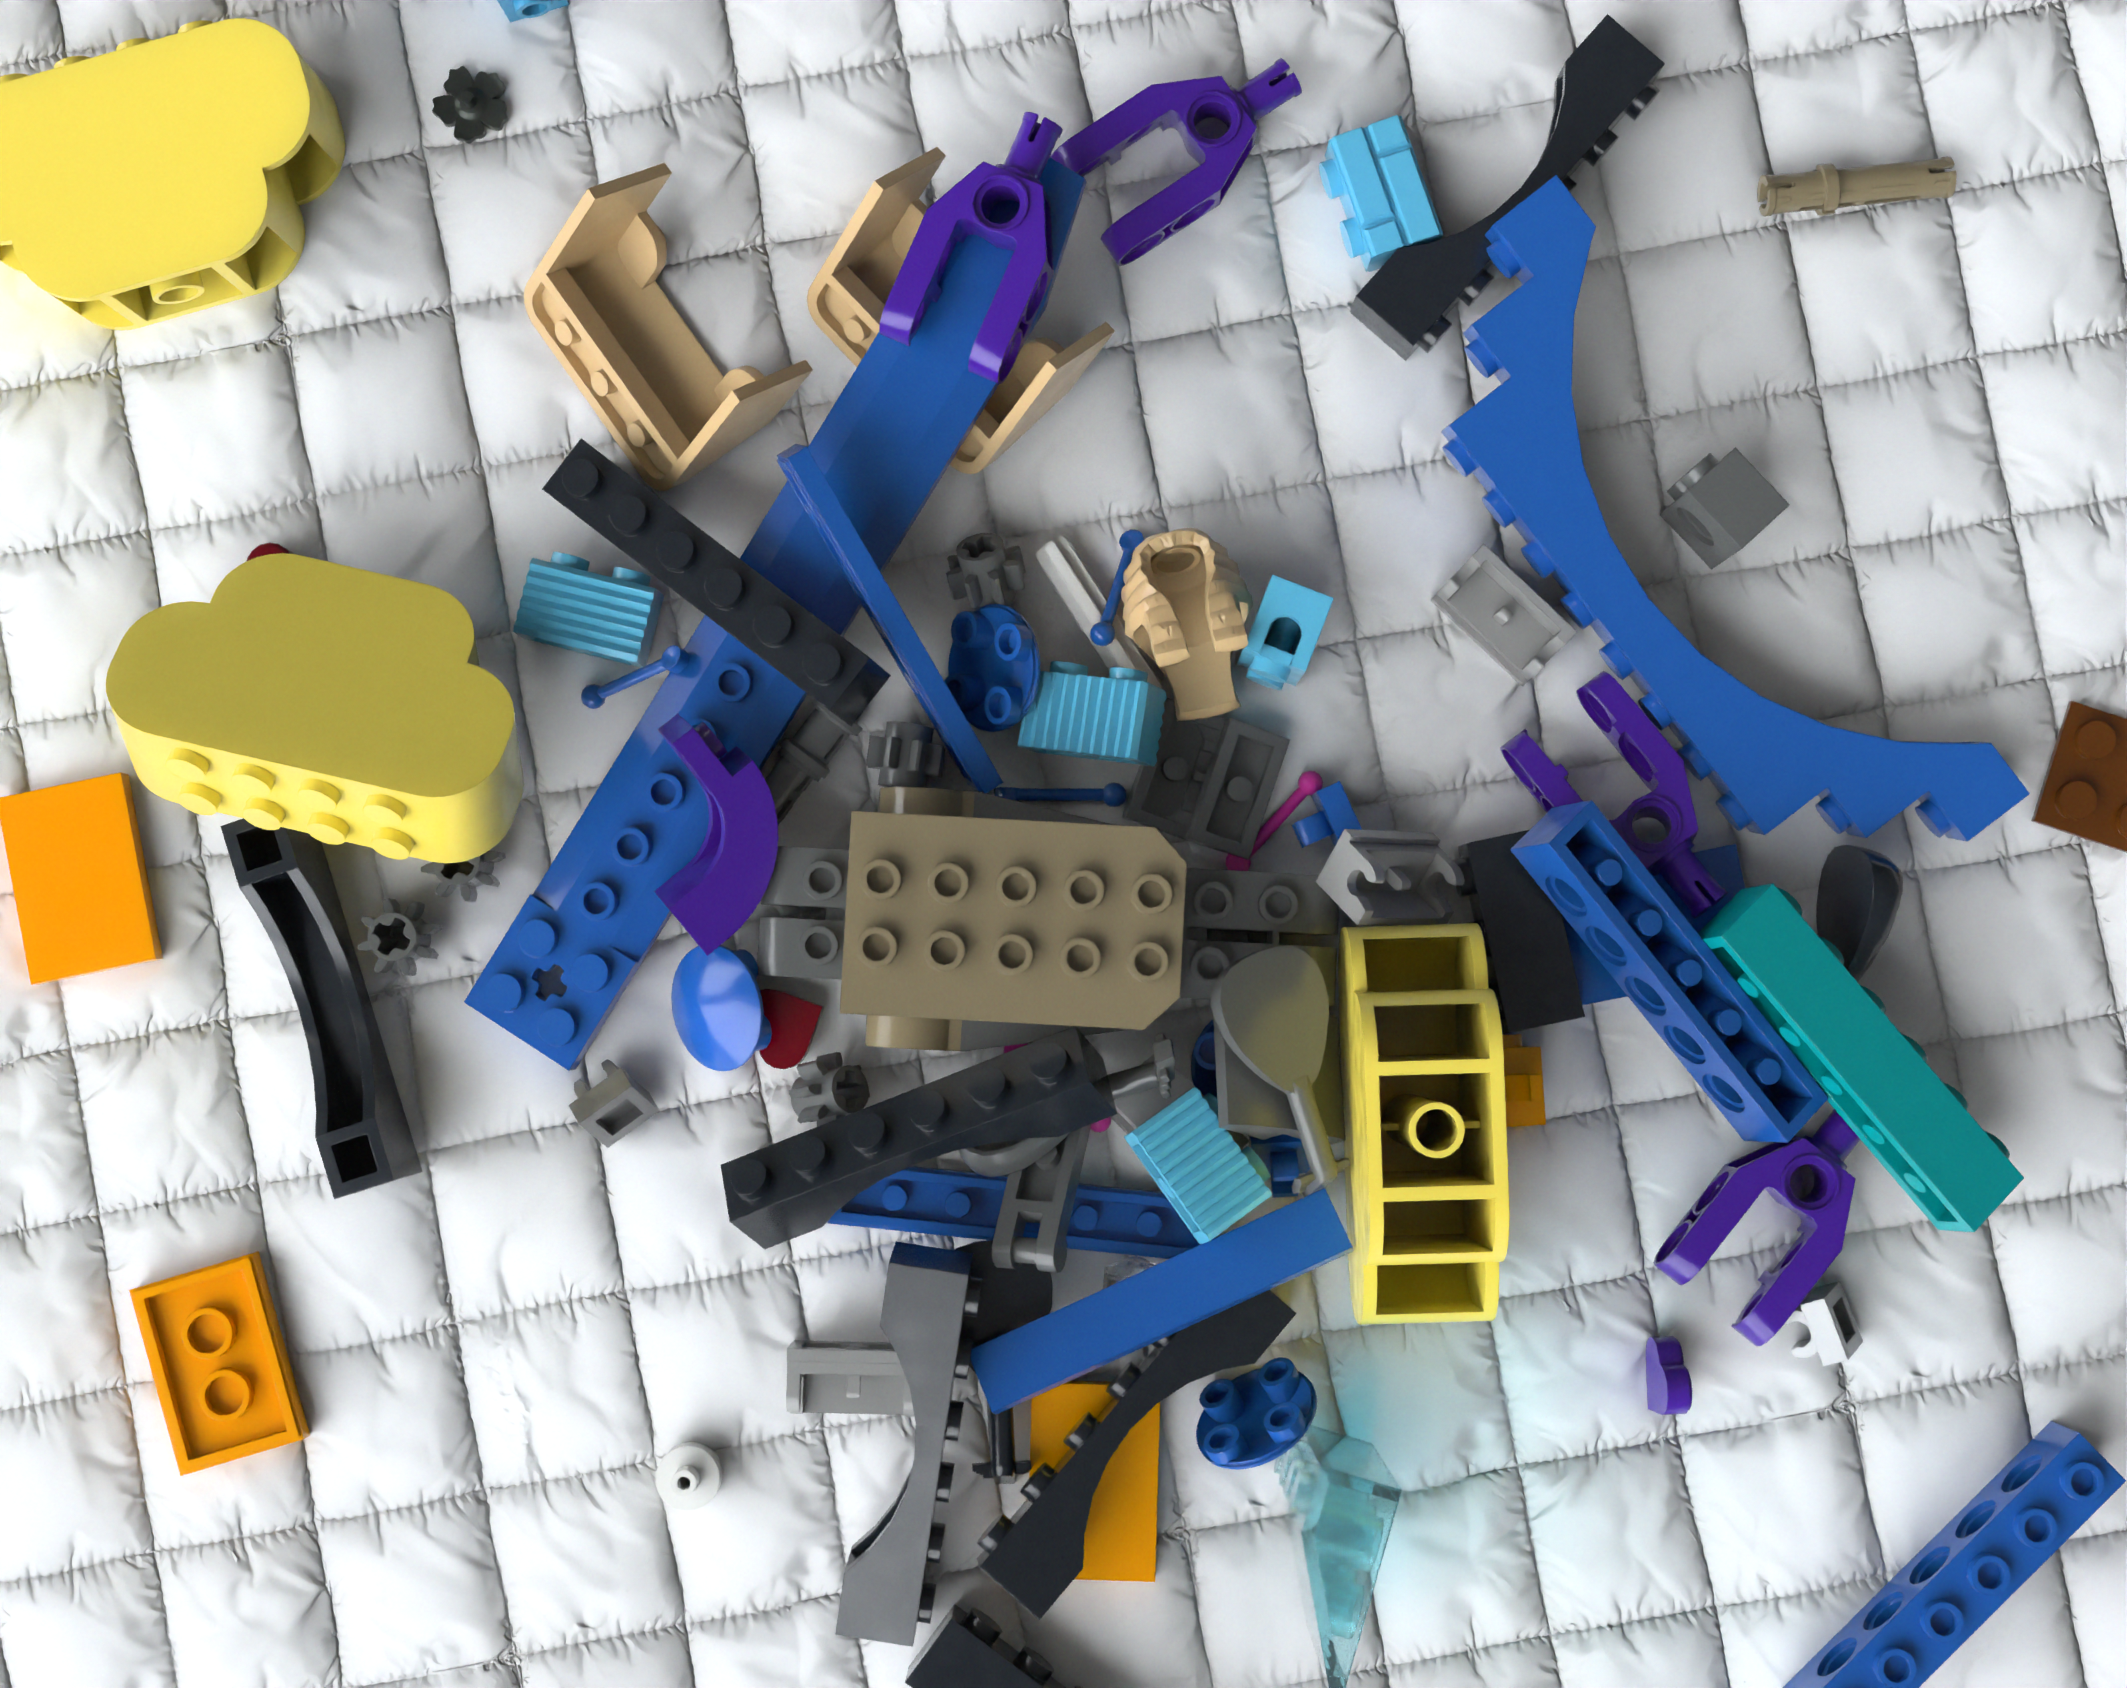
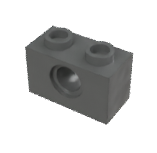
[1660,447,1790,570]

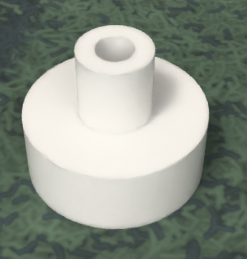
[655,1442,723,1511]

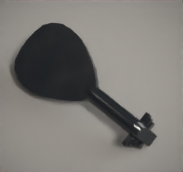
[1816,845,1903,982]
[955,1240,1053,1485]

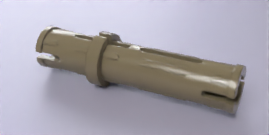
[1757,156,1957,217]

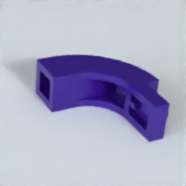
[654,713,778,956]

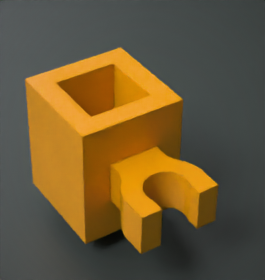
[1502,1034,1546,1127]

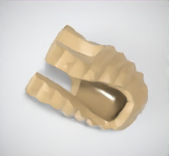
[1121,528,1253,721]

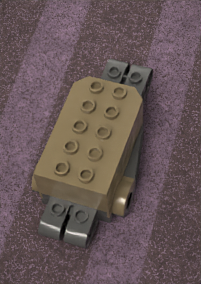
[757,787,1339,1052]

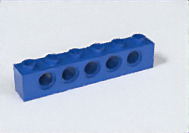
[1510,800,1829,1143]
[1783,1420,2126,1688]

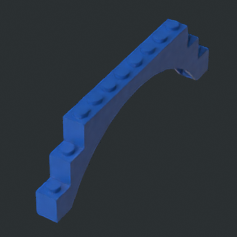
[1441,175,2030,842]

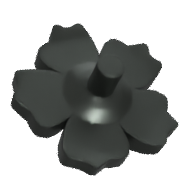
[432,66,509,144]

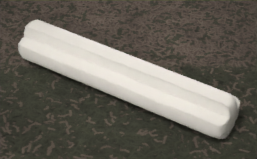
[1036,536,1162,689]

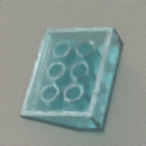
[1274,1425,1402,1688]

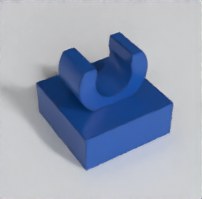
[1291,781,1362,848]
[1248,1134,1310,1198]

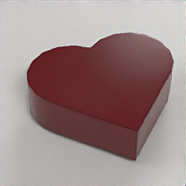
[759,989,824,1069]

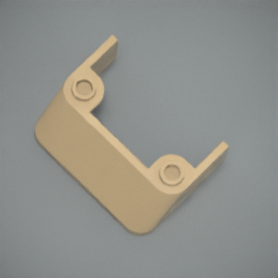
[807,147,1115,474]
[524,163,813,491]

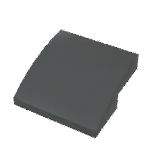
[1122,698,1290,860]
[1213,1015,1346,1145]

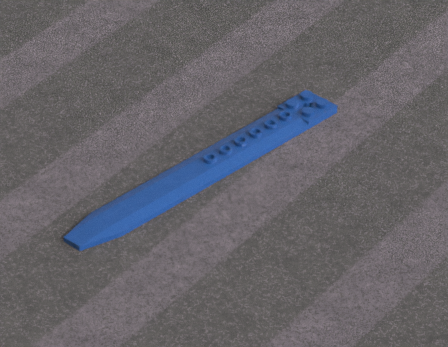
[464,157,1087,1071]

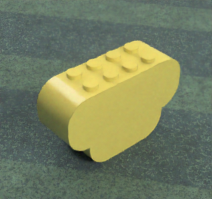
[0,18,345,330]
[106,553,524,863]
[1338,923,1510,1325]

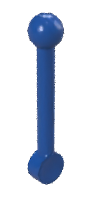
[1090,530,1145,646]
[581,645,689,709]
[994,782,1127,807]

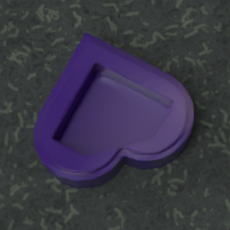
[1645,1336,1692,1415]

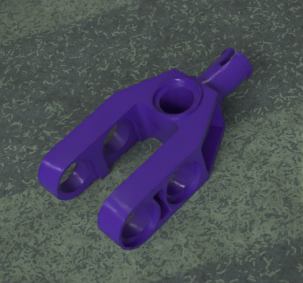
[1050,58,1302,266]
[879,112,1063,384]
[1500,671,1728,919]
[1653,1109,1861,1347]

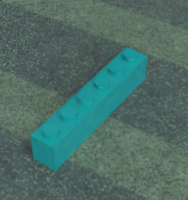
[1698,883,2024,1232]

